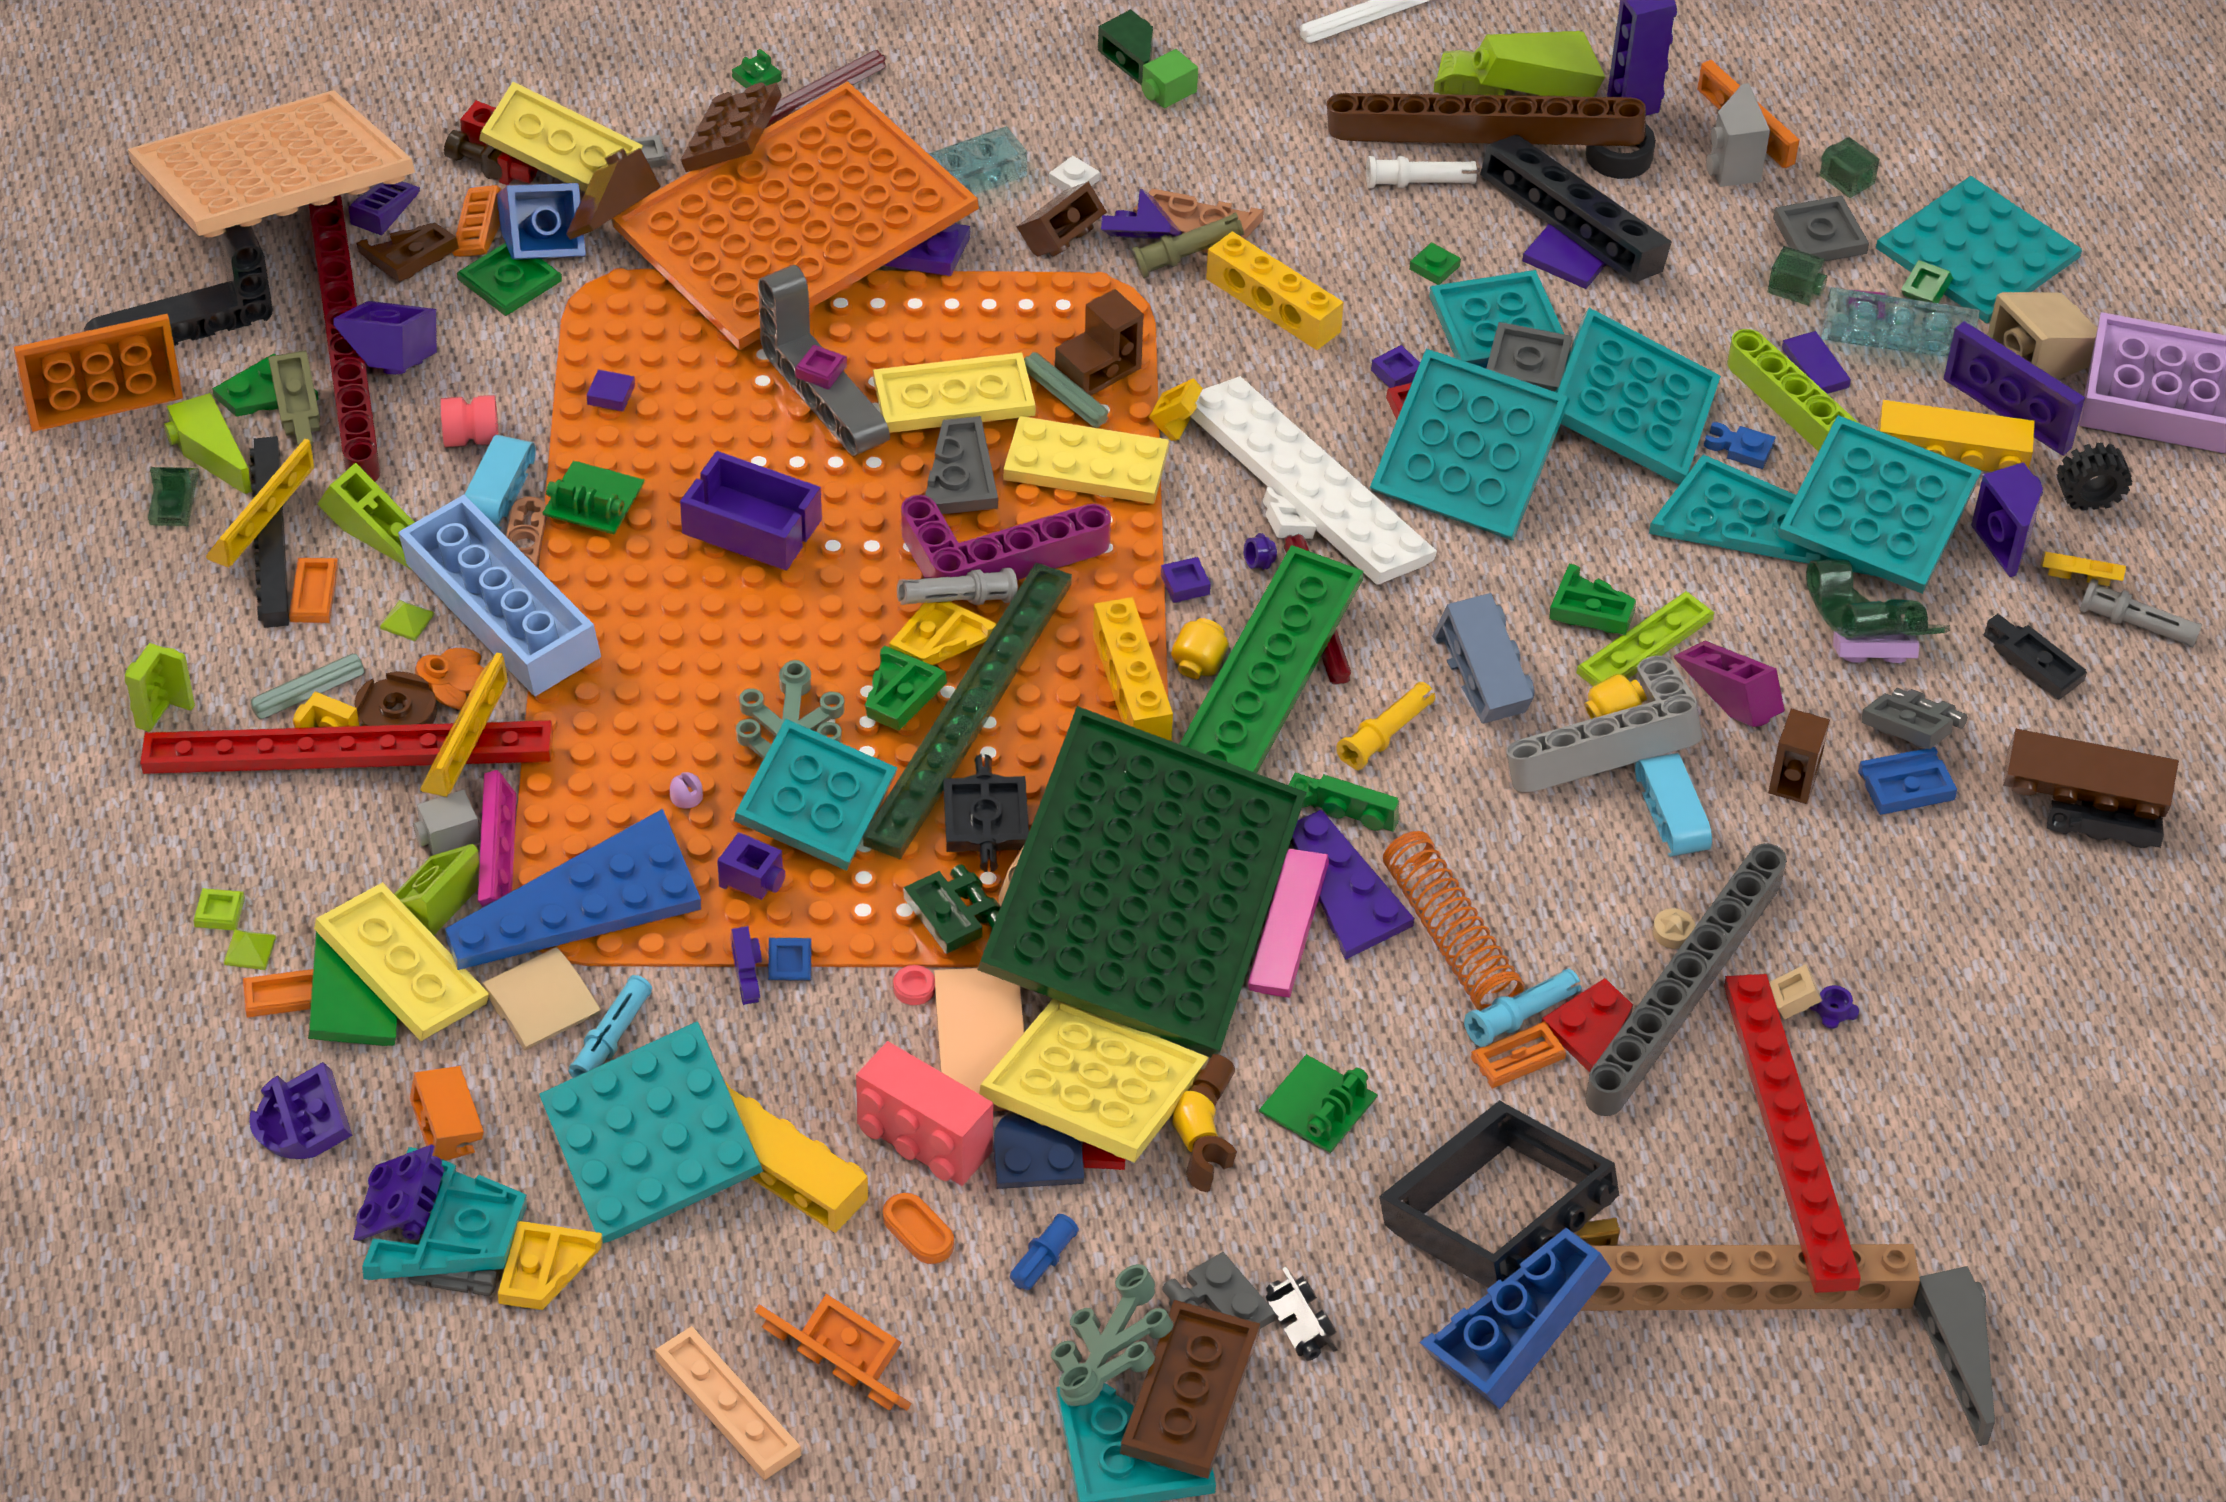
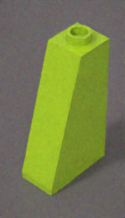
[1471,31,1605,97]

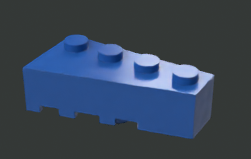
[1419,1228,1612,1410]

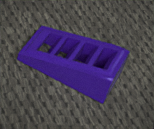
[348,181,420,236]

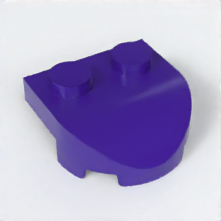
[249,1062,353,1159]

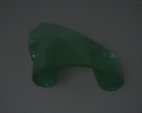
[1806,559,1950,639]

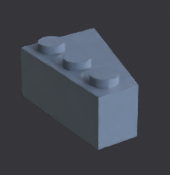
[1432,593,1535,724]

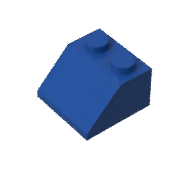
[497,183,586,260]

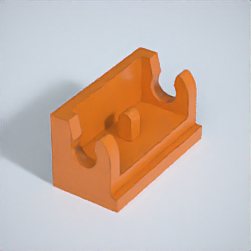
[410,1066,484,1161]

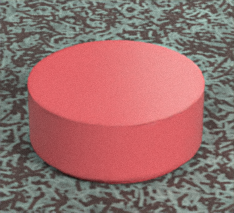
[893,965,935,1005]

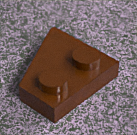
[356,222,459,283]

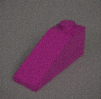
[1674,640,1785,727]

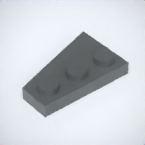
[925,416,998,514]

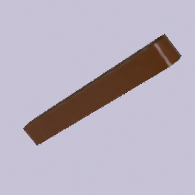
[1326,93,1646,146]

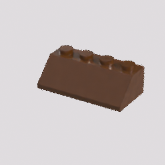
[2003,728,2179,820]

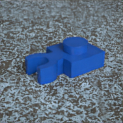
[1704,422,1776,469]

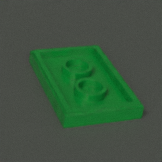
[308,931,397,1046]

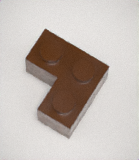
[1055,289,1144,396]

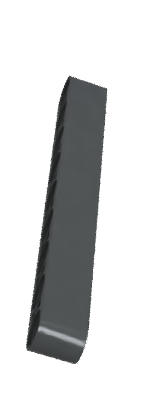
[1585,843,1787,1116]

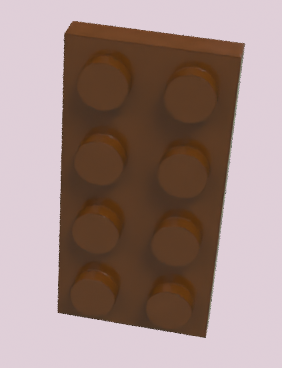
[680,83,782,172]
[1120,1300,1260,1479]

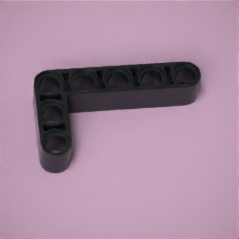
[84,224,273,346]

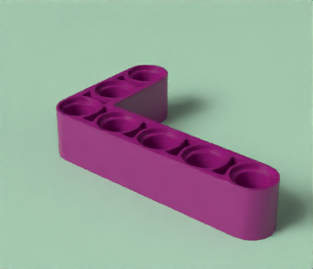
[901,495,1111,580]

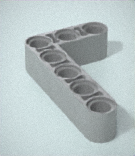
[1506,656,1702,792]

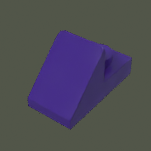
[1101,189,1182,239]

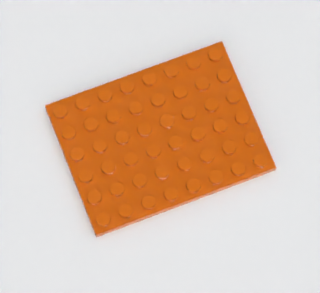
[612,81,979,350]

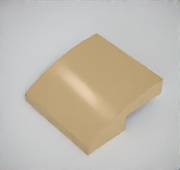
[482,947,601,1051]

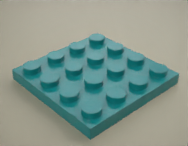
[1876,176,2082,324]
[1555,307,1721,485]
[1370,348,1570,541]
[1777,415,1981,594]
[539,1021,763,1243]

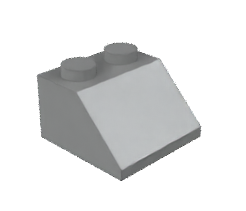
[1706,83,1770,187]

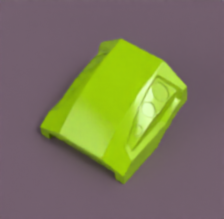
[1433,50,1507,95]

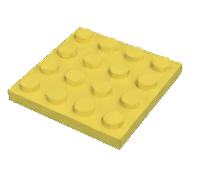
[979,999,1209,1163]

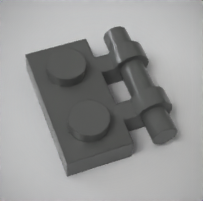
[1862,688,1968,749]
[1162,1252,1276,1329]

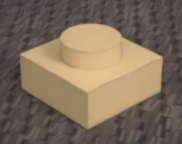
[1769,964,1822,1020]

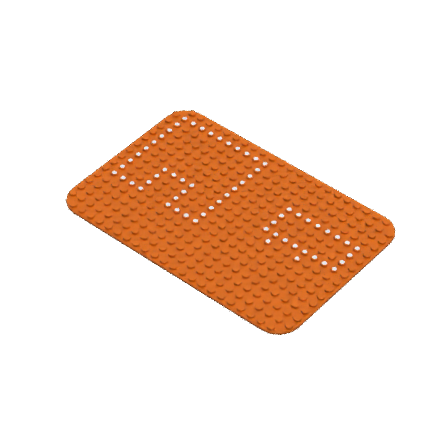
[512,268,1168,967]

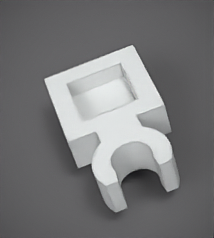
[1263,487,1317,539]

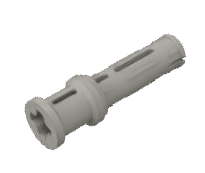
[897,568,1018,605]
[2079,578,2202,648]

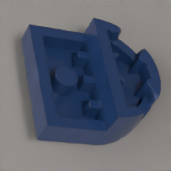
[993,1111,1084,1189]

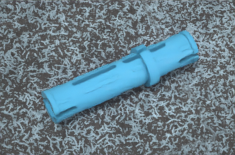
[568,975,653,1078]

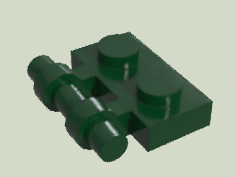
[903,864,1001,954]

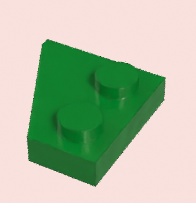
[1549,563,1636,635]

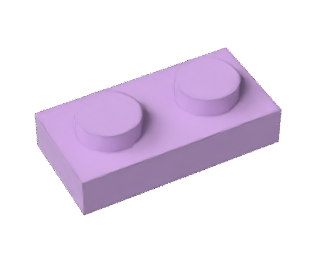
[1833,630,1919,663]

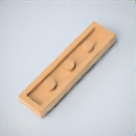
[655,1326,801,1481]

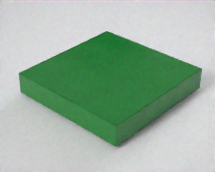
[457,243,562,316]

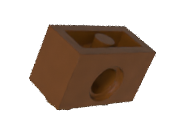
[1768,708,1830,804]

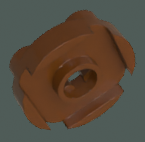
[354,671,437,726]

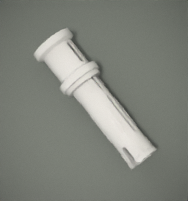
[1366,156,1477,188]

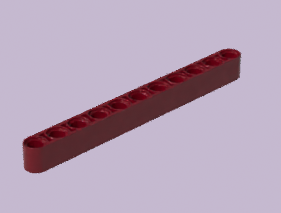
[309,195,380,482]

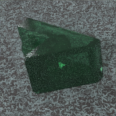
[148,467,199,526]

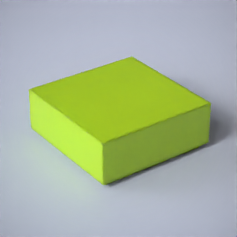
[193,888,245,931]

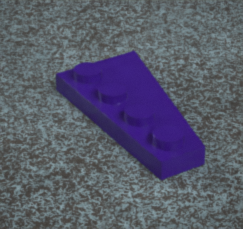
[1290,810,1415,960]

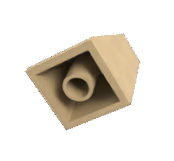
[1987,292,2097,380]

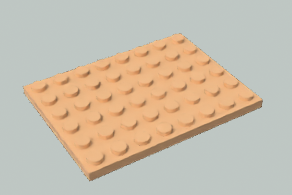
[128,90,415,237]

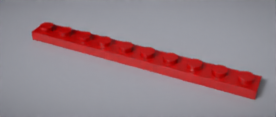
[140,720,553,774]
[1724,974,1861,1293]

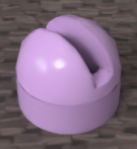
[670,772,703,809]

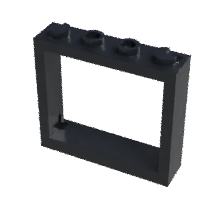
[1379,1100,1619,1288]

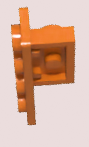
[754,1294,912,1411]

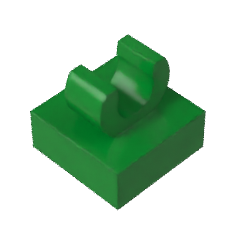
[732,49,782,89]

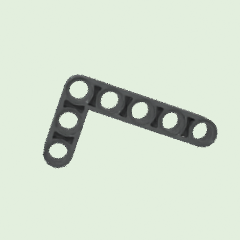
[758,264,890,456]

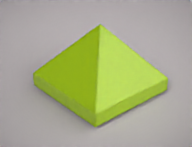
[380,600,434,641]
[224,930,276,970]

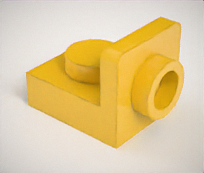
[1149,378,1203,441]
[293,691,360,728]

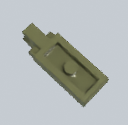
[268,350,320,450]

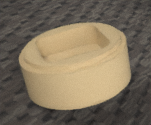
[1653,908,1696,949]

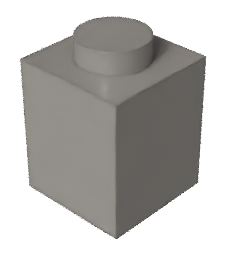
[413,790,480,855]

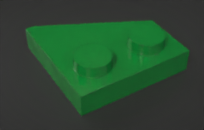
[212,353,319,417]
[865,646,947,731]

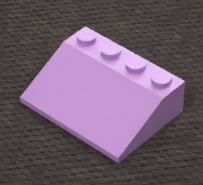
[2079,312,2226,453]

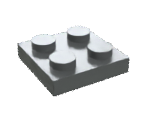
[1773,195,1869,266]
[1486,322,1573,392]

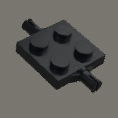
[943,754,1029,872]

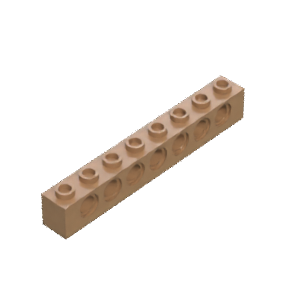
[1580,1244,1920,1311]

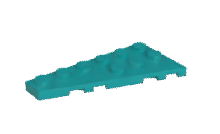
[1649,454,1878,577]

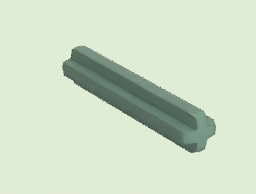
[1024,352,1108,428]
[250,653,364,719]

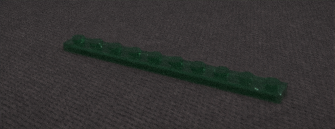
[863,562,1072,859]

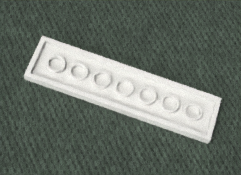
[1190,376,1437,585]

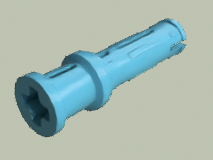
[1464,969,1581,1047]

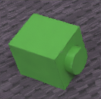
[1141,49,1198,108]

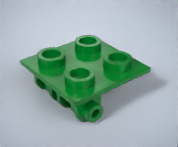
[542,460,645,535]
[1259,1054,1378,1153]

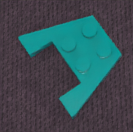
[362,1147,527,1280]

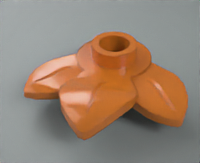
[415,648,484,710]

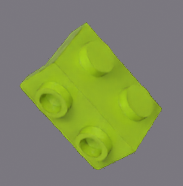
[124,643,195,732]

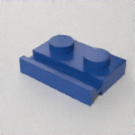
[1858,747,1957,815]

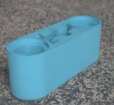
[464,435,536,530]
[1635,753,1712,857]

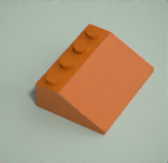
[14,314,183,432]

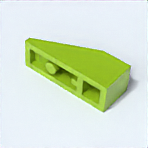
[164,393,252,494]
[317,463,415,570]

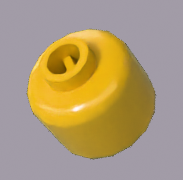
[1171,618,1229,679]
[1584,674,1647,719]

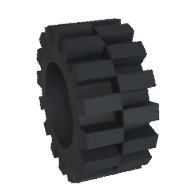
[2056,443,2133,511]

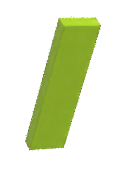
[1576,591,1715,686]

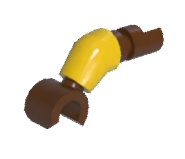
[1173,1054,1237,1192]

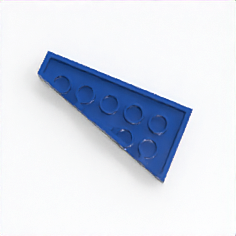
[445,809,701,970]

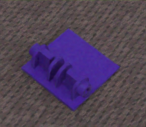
[353,1144,444,1241]

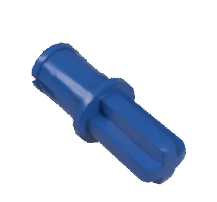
[1010,1214,1079,1290]

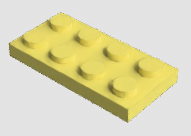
[479,82,643,192]
[873,353,1036,433]
[1003,416,1169,504]
[314,882,489,1041]

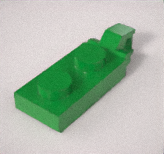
[1289,772,1399,832]

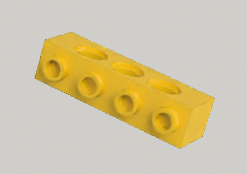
[1206,231,1344,350]
[1093,597,1173,741]

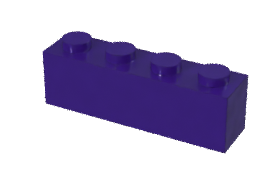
[1607,0,1677,116]

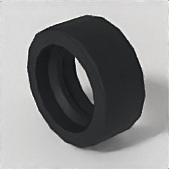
[1585,124,1656,179]

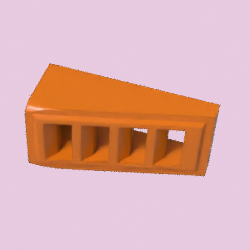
[452,185,501,257]

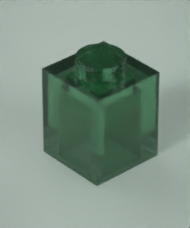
[1819,137,1880,198]
[1767,246,1828,306]

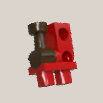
[444,100,538,185]

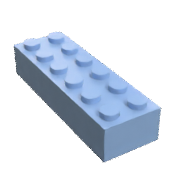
[398,495,601,697]

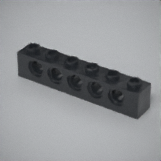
[1480,134,1672,283]

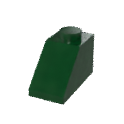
[1098,9,1153,85]

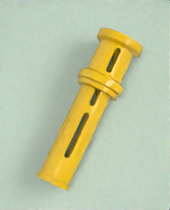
[1336,681,1436,771]

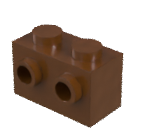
[1016,181,1107,257]

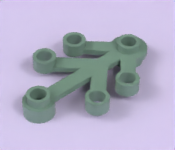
[736,660,845,760]
[1051,1264,1173,1406]

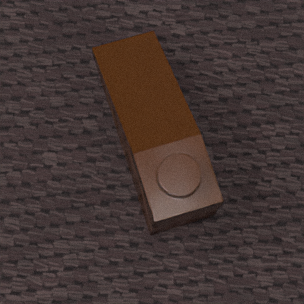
[566,148,661,240]

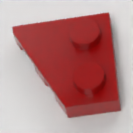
[1541,978,1633,1072]

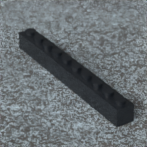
[250,436,289,628]

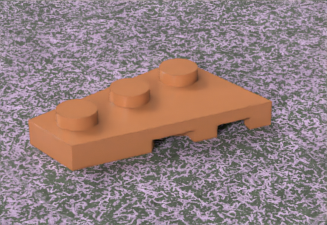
[1133,188,1264,254]

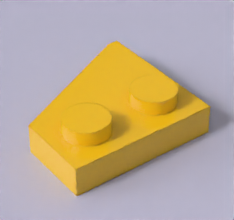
[2040,551,2126,586]
[889,601,997,665]
[498,1221,603,1310]

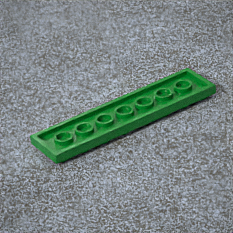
[1179,545,1363,773]

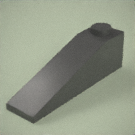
[1914,1266,1995,1446]

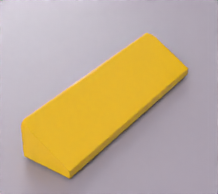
[206,439,314,568]
[420,652,508,797]

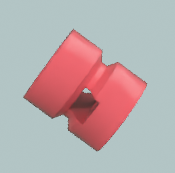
[441,395,498,448]

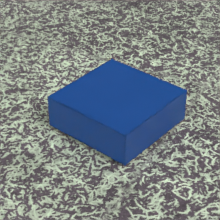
[768,938,812,981]

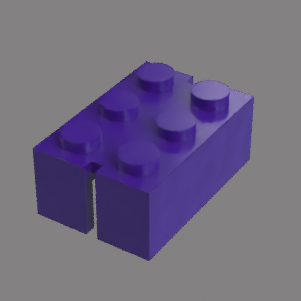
[680,451,822,571]

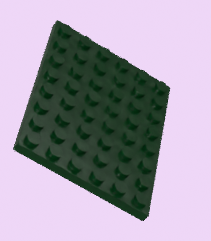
[977,706,1307,1058]

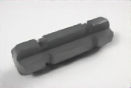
[408,1270,497,1296]

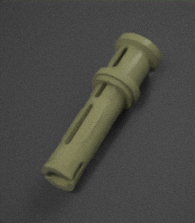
[1132,212,1244,278]

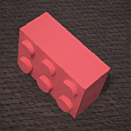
[856,1041,993,1186]

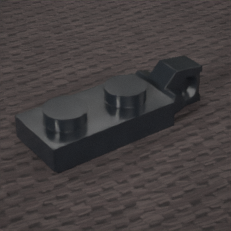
[1983,613,2087,700]
[2047,800,2164,848]

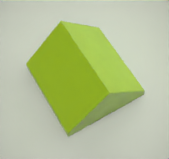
[394,844,480,935]

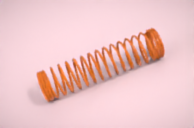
[1383,831,1525,1011]

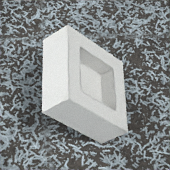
[1049,155,1100,191]

